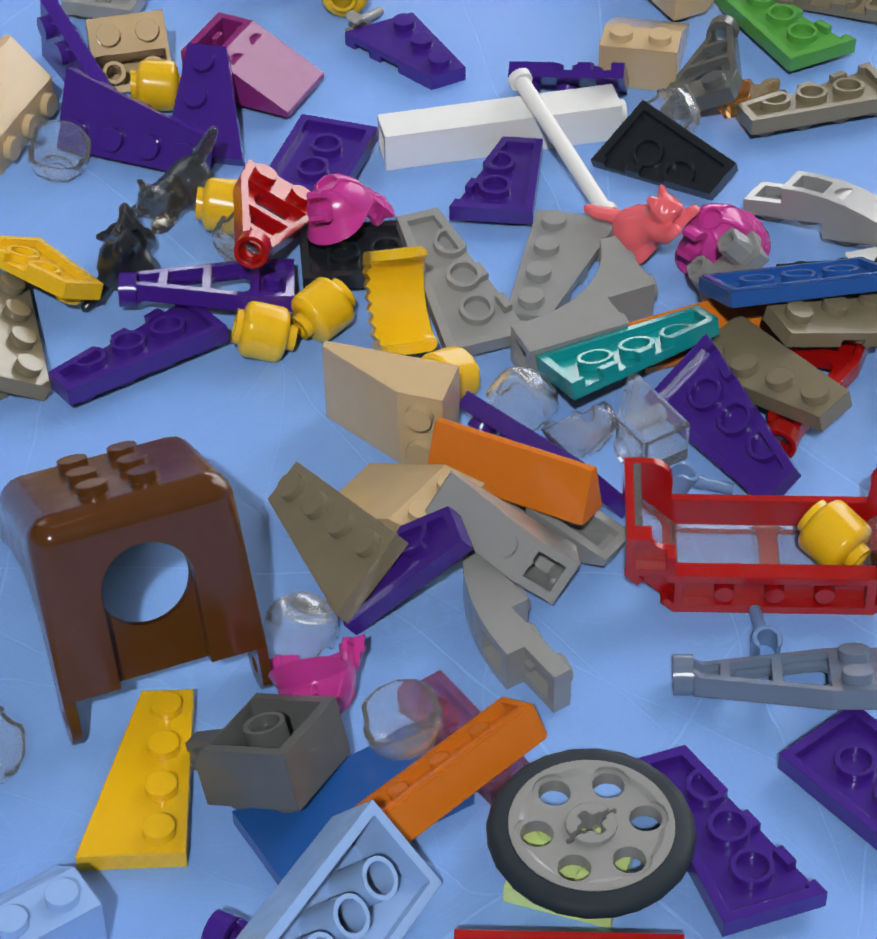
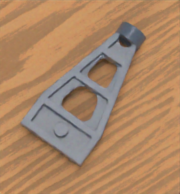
[673,642,877,710]

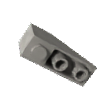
[425,470,580,605]

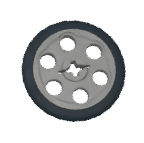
[486,749,697,919]

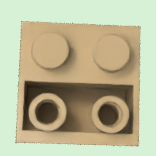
[85,9,171,94]

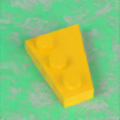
[0,236,104,305]

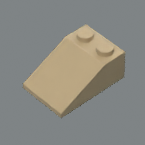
[598,16,690,91]
[322,340,460,464]
[339,463,485,533]

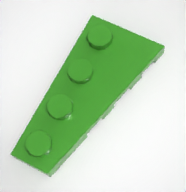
[714,0,856,72]

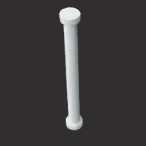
[507,68,618,209]

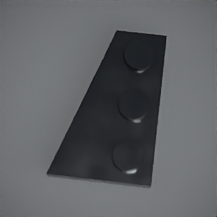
[591,100,738,201]

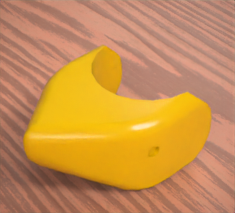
[362,246,438,355]

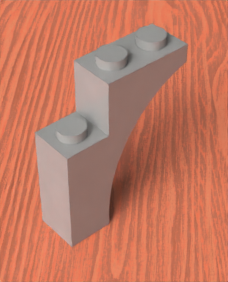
[510,235,658,387]

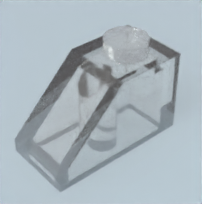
[613,373,690,466]

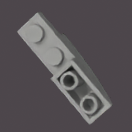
[743,171,877,246]
[463,550,573,713]

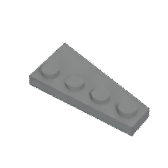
[396,207,525,355]
[510,209,612,321]

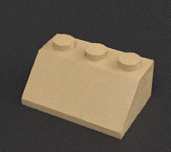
[0,35,58,175]

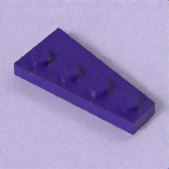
[56,67,215,179]
[48,304,229,406]
[460,391,625,519]
[637,745,828,937]

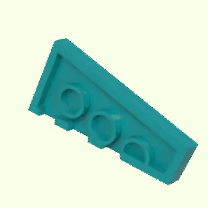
[535,305,720,401]

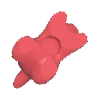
[584,184,701,265]

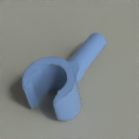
[671,461,734,495]
[749,605,783,656]

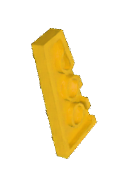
[75,689,195,871]

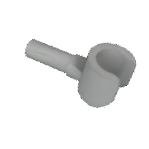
[345,7,384,32]

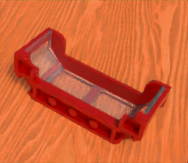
[622,457,877,615]

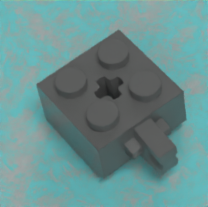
[185,693,351,813]

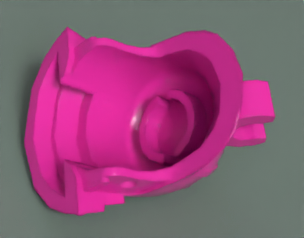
[306,173,395,245]
[675,203,771,277]
[268,634,366,714]

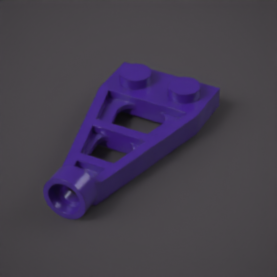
[118,259,294,312]

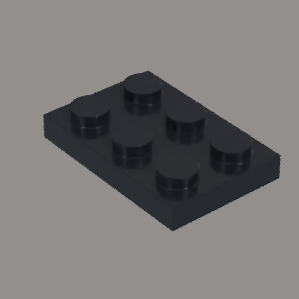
[299,220,404,289]

